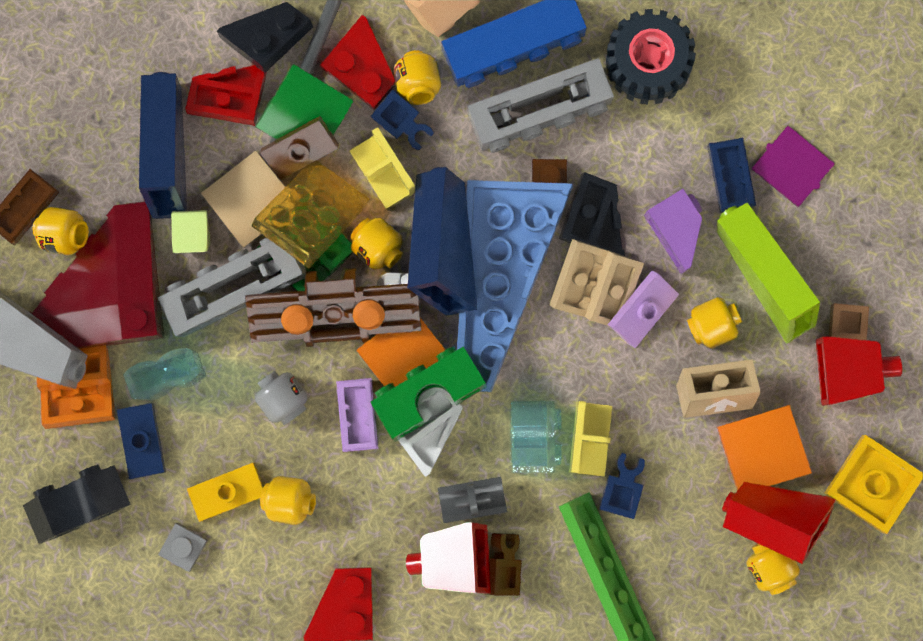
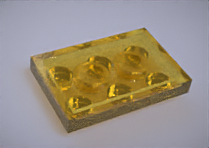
[252,160,370,268]

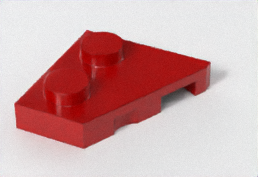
[320,15,396,110]
[185,65,267,126]
[304,567,373,641]

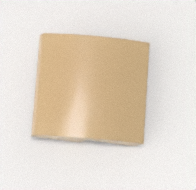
[201,151,299,248]
[549,239,644,326]

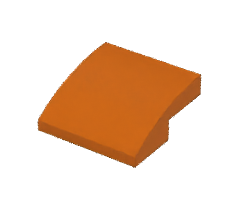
[356,318,445,392]
[37,345,115,429]
[717,405,812,490]

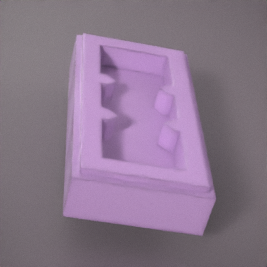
[608,271,679,348]
[336,378,379,452]

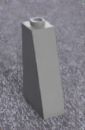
[0,291,88,389]

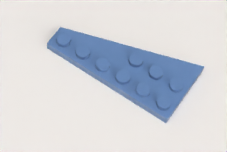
[457,180,573,392]

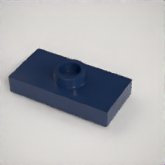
[707,138,757,213]
[117,403,166,479]

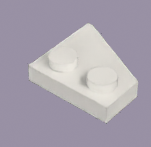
[398,388,463,477]

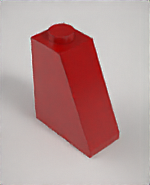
[722,482,836,564]

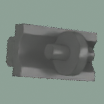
[438,477,507,523]

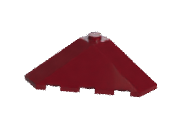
[29,201,165,349]

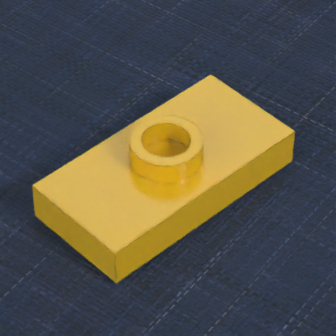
[187,463,263,522]

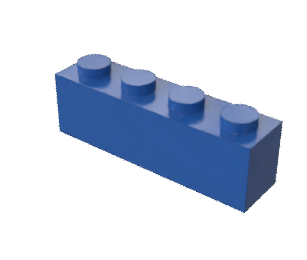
[441,0,587,88]

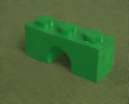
[370,346,487,442]

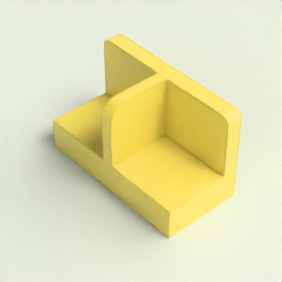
[349,127,415,210]
[569,401,612,476]

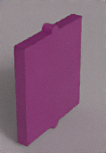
[751,126,834,207]

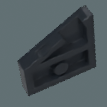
[217,2,313,73]
[559,172,625,256]

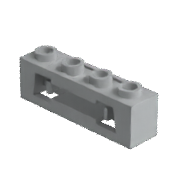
[467,58,614,153]
[158,234,307,337]

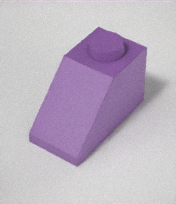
[644,189,702,274]

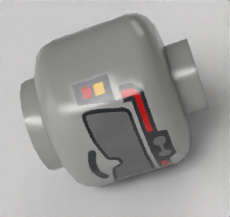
[255,371,307,425]

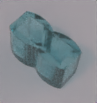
[123,348,206,401]
[510,401,562,473]

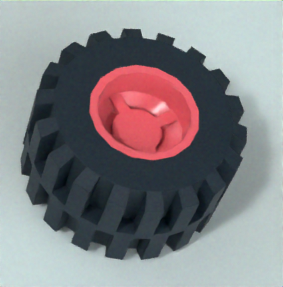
[606,9,696,105]

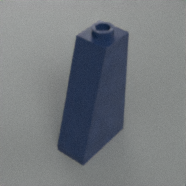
[139,72,187,219]
[407,167,477,316]

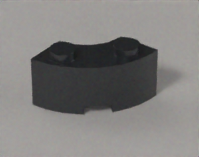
[23,464,131,545]

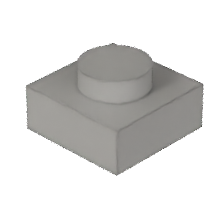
[158,523,208,572]

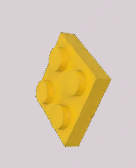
[824,435,923,534]

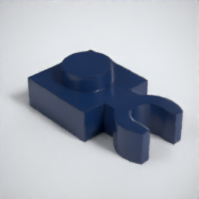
[370,90,434,150]
[599,453,645,519]

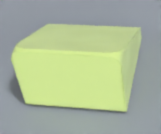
[171,210,210,253]

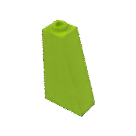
[717,203,820,344]

